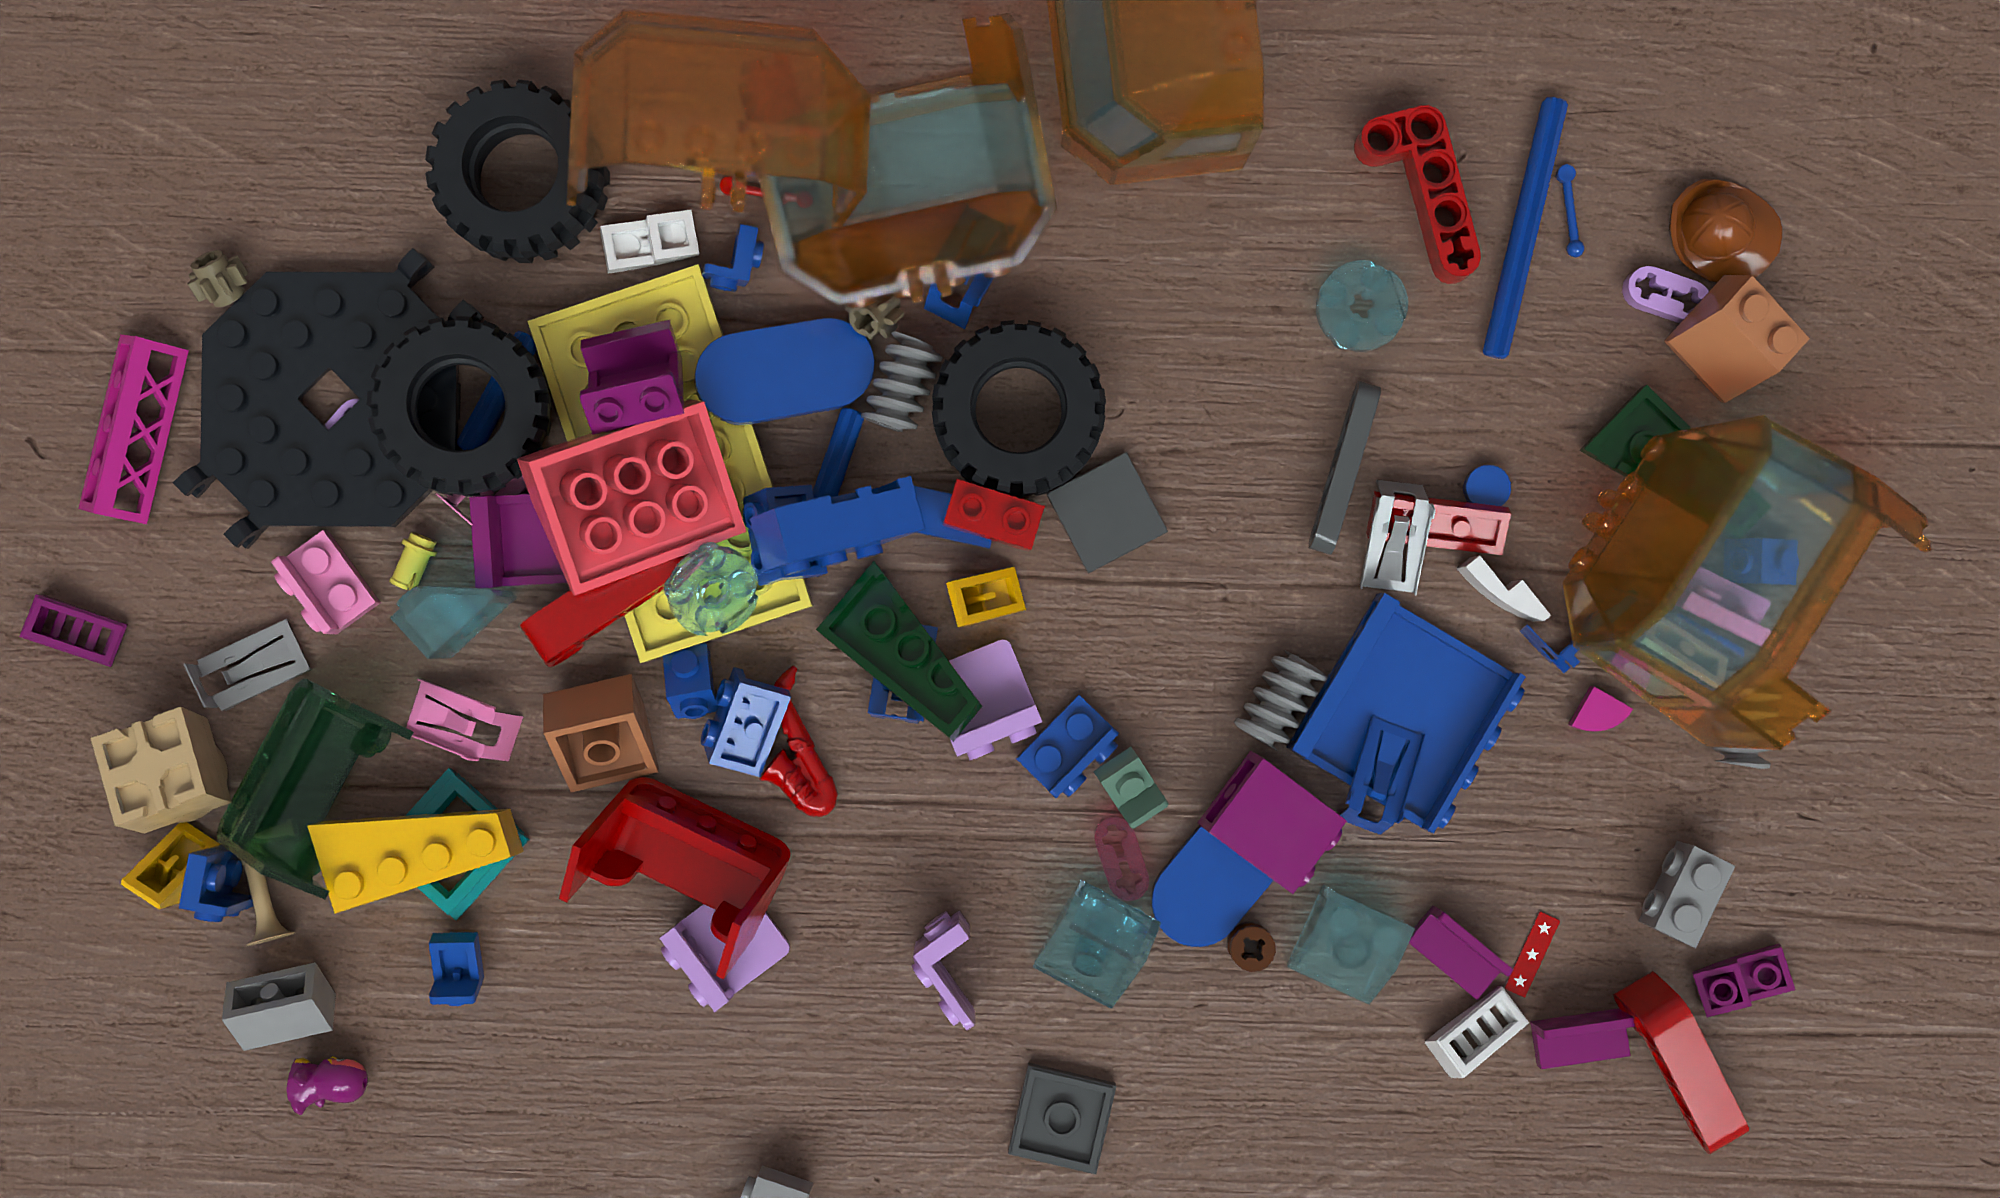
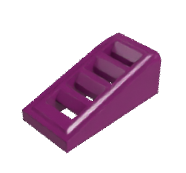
[19,594,128,667]

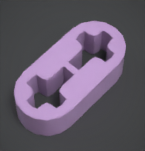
[1622,266,1709,323]

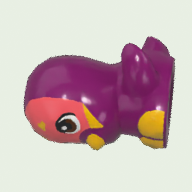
[287,1056,368,1115]

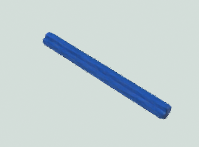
[1483,97,1568,359]

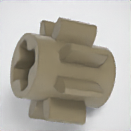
[187,250,248,307]
[845,281,904,340]

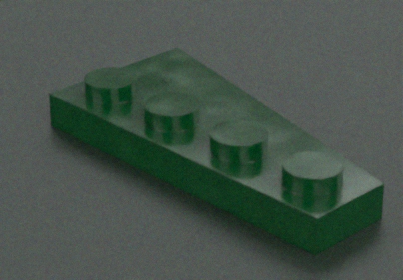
[1579,385,1776,543]

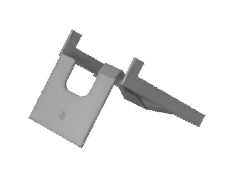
[1360,480,1435,595]
[184,619,312,711]

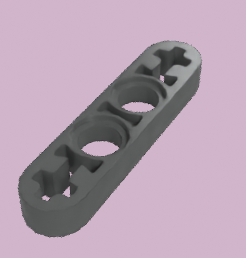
[1308,381,1381,555]

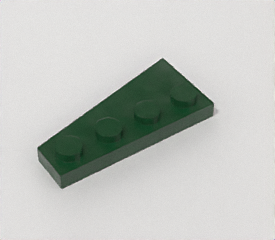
[816,561,983,742]

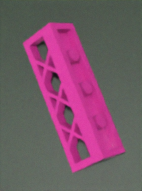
[78,334,189,524]

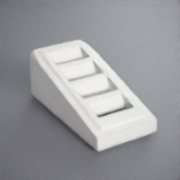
[1425,986,1529,1078]

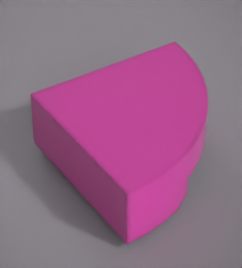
[1568,686,1633,732]

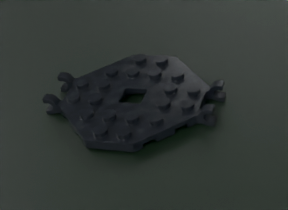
[173,248,484,549]

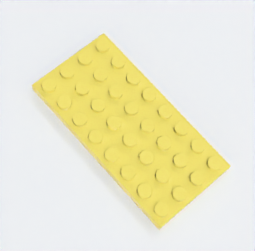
[527,264,813,663]

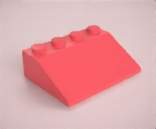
[517,399,747,596]

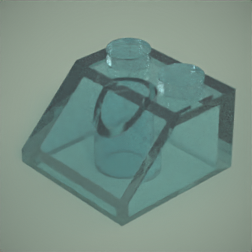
[390,586,517,659]
[1032,880,1161,1009]
[1286,884,1415,1005]

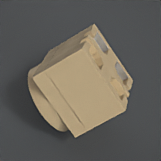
[91,707,232,834]

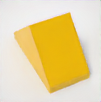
[946,567,1026,628]
[121,822,220,909]

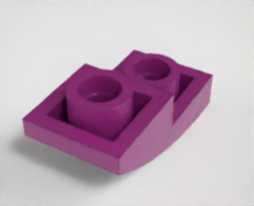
[1692,943,1796,1018]

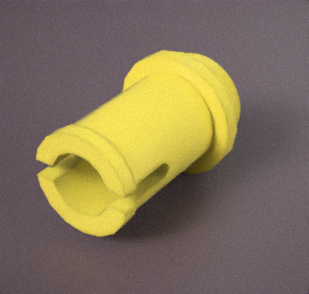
[389,532,437,592]

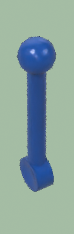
[1556,164,1585,257]

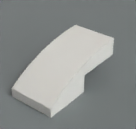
[600,210,700,274]
[1456,555,1551,622]

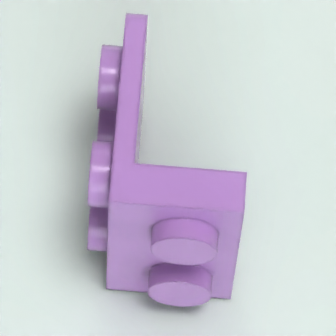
[949,640,1042,760]
[660,904,790,1012]
[911,911,975,1030]

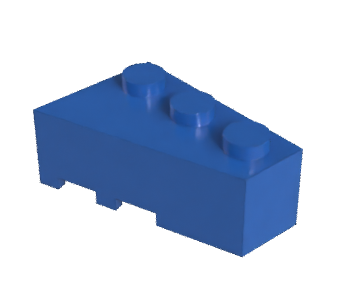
[750,476,925,576]

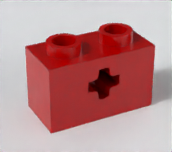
[943,479,1045,552]

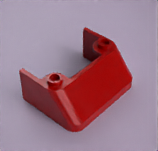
[559,777,790,980]

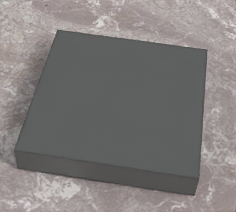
[1047,452,1168,574]
[1008,1062,1116,1174]

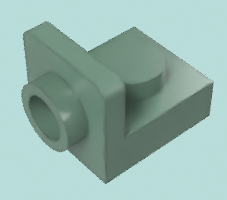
[1093,747,1169,829]

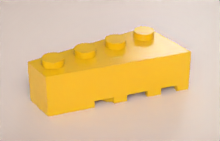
[307,809,524,914]

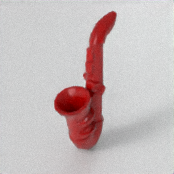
[759,665,838,817]

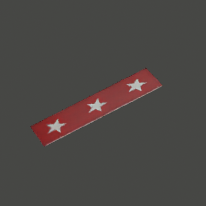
[1504,911,1560,998]

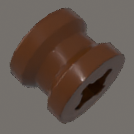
[1227,922,1276,972]

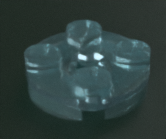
[1316,260,1408,352]
[663,542,759,636]

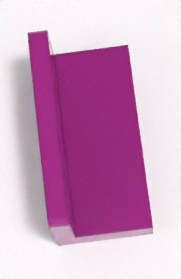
[1404,905,1513,1000]
[1530,1008,1635,1069]

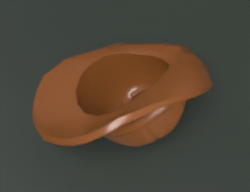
[1669,179,1782,282]

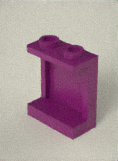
[580,319,684,435]
[469,494,567,589]
[1197,750,1347,894]

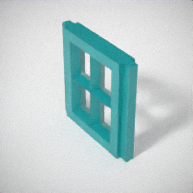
[406,767,530,921]

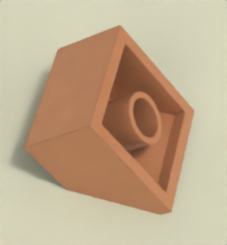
[1664,275,1810,403]
[543,674,658,792]

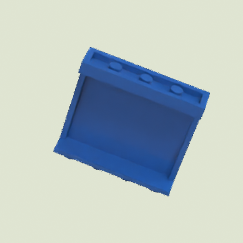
[1286,593,1526,834]

